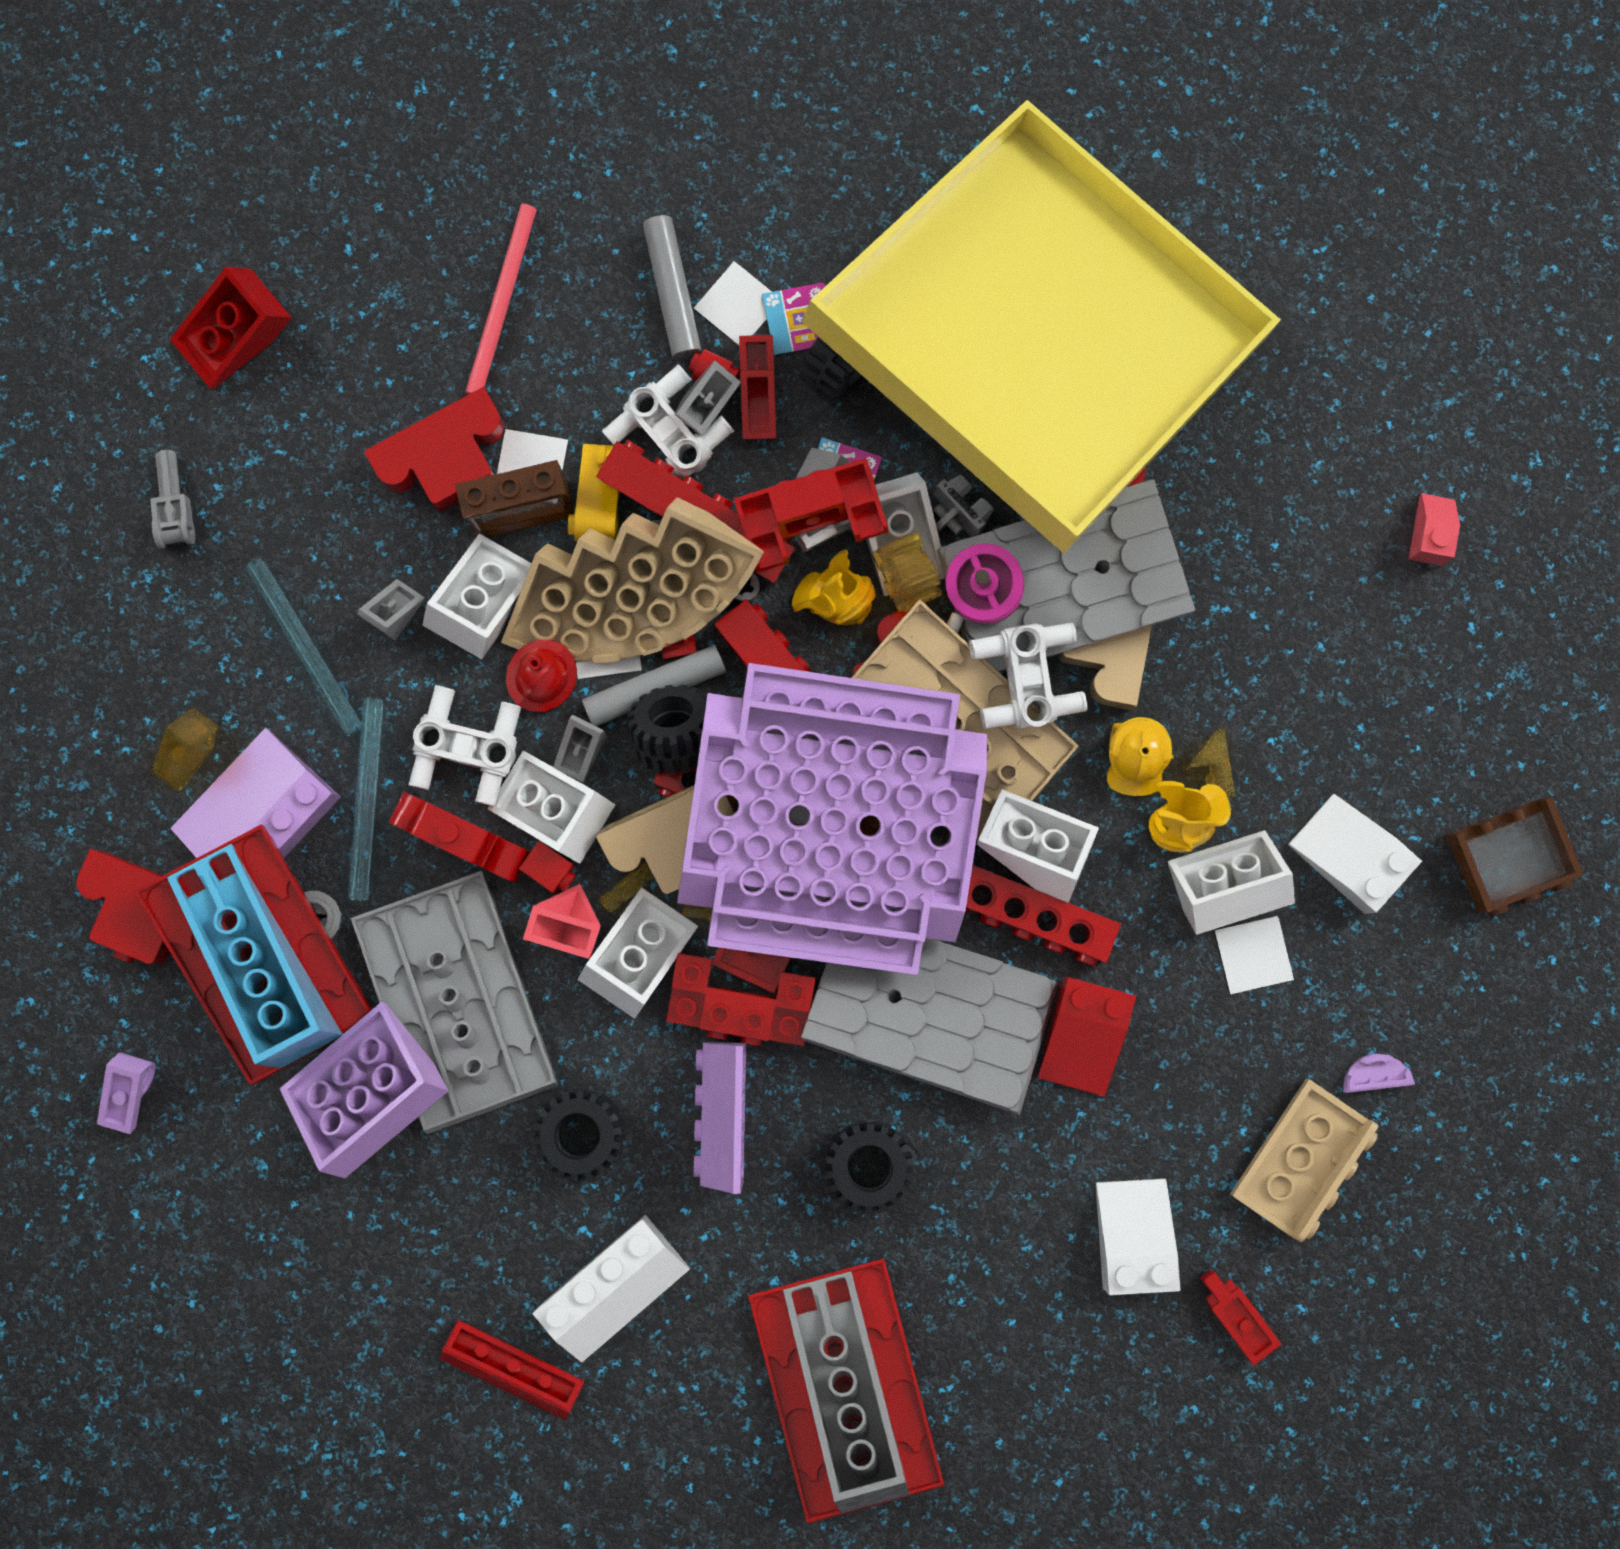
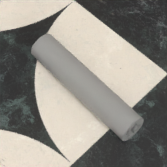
[643,215,702,360]
[582,644,726,726]

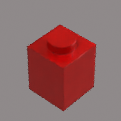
[519,840,577,894]

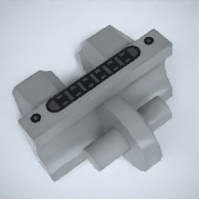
[932,475,994,537]

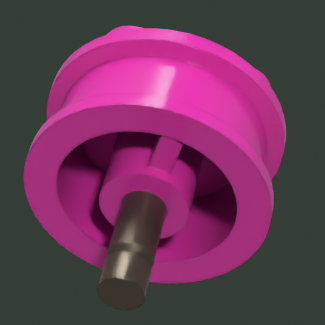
[946,543,1024,624]

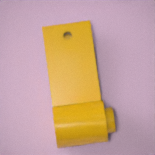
[568,444,619,542]

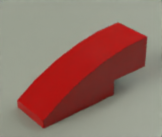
[739,335,776,439]

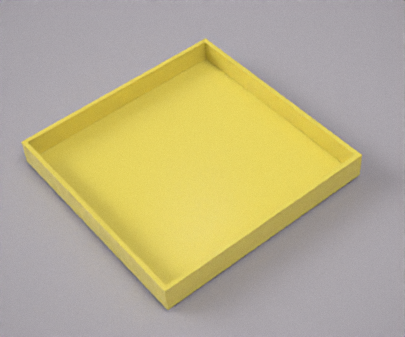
[802,100,1281,554]

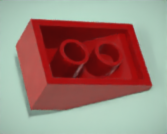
[170,266,292,389]
[1037,977,1136,1097]

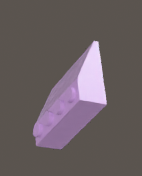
[170,728,341,858]
[280,1002,449,1178]
[694,1042,746,1194]

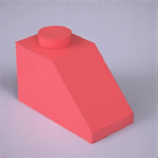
[1408,493,1460,566]

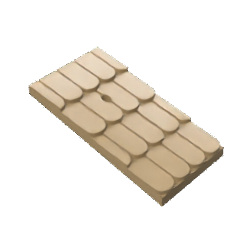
[852,599,1079,840]

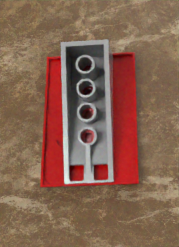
[748,1259,945,1524]

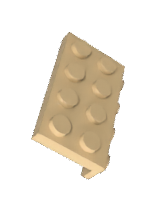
[1230,1079,1378,1242]

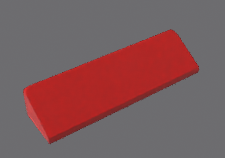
[440,1320,584,1420]

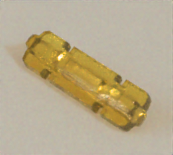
[599,860,654,913]

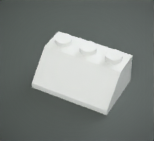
[1168,830,1295,935]

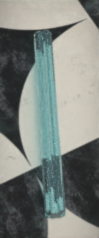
[246,558,362,736]
[348,697,383,901]

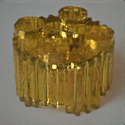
[872,532,942,613]

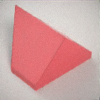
[523,884,601,959]

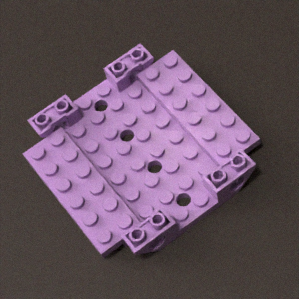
[677,663,987,975]

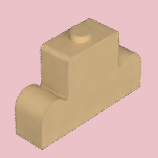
[1059,625,1152,710]
[596,785,739,894]

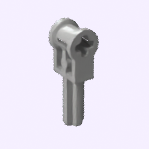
[150,450,196,549]

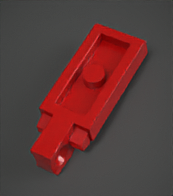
[1200,1269,1282,1366]

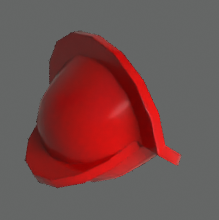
[506,640,577,712]

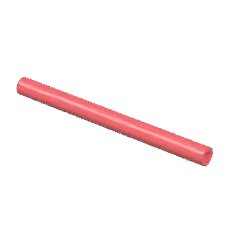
[465,204,537,395]

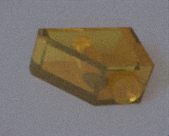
[151,708,220,792]

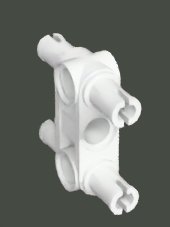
[602,364,734,480]
[969,623,1087,729]
[408,685,521,807]

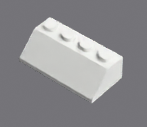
[532,1214,690,1362]

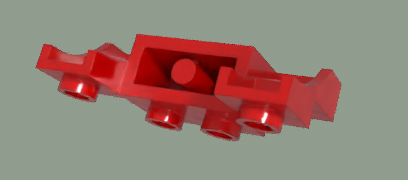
[734,458,889,573]
[666,953,816,1046]

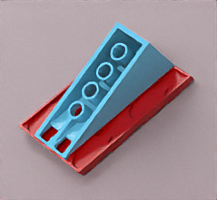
[134,824,372,1085]

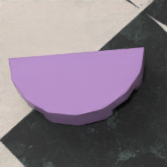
[1343,1054,1415,1093]

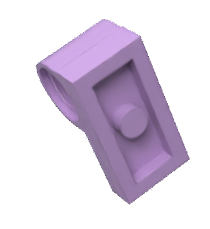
[97,1052,156,1134]

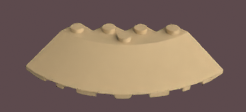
[501,497,764,663]

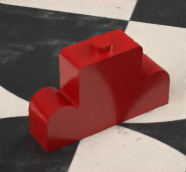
[364,386,505,511]
[389,791,530,883]
[76,849,169,964]

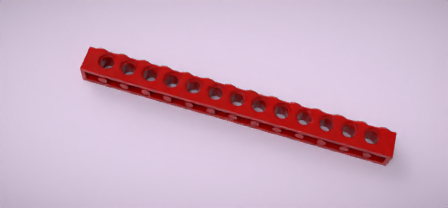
[653,768,1121,967]

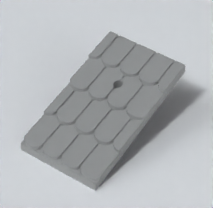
[937,479,1195,673]
[351,871,558,1134]
[801,938,1058,1115]

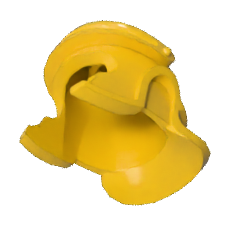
[792,549,875,625]
[1107,717,1174,796]
[1149,781,1231,852]

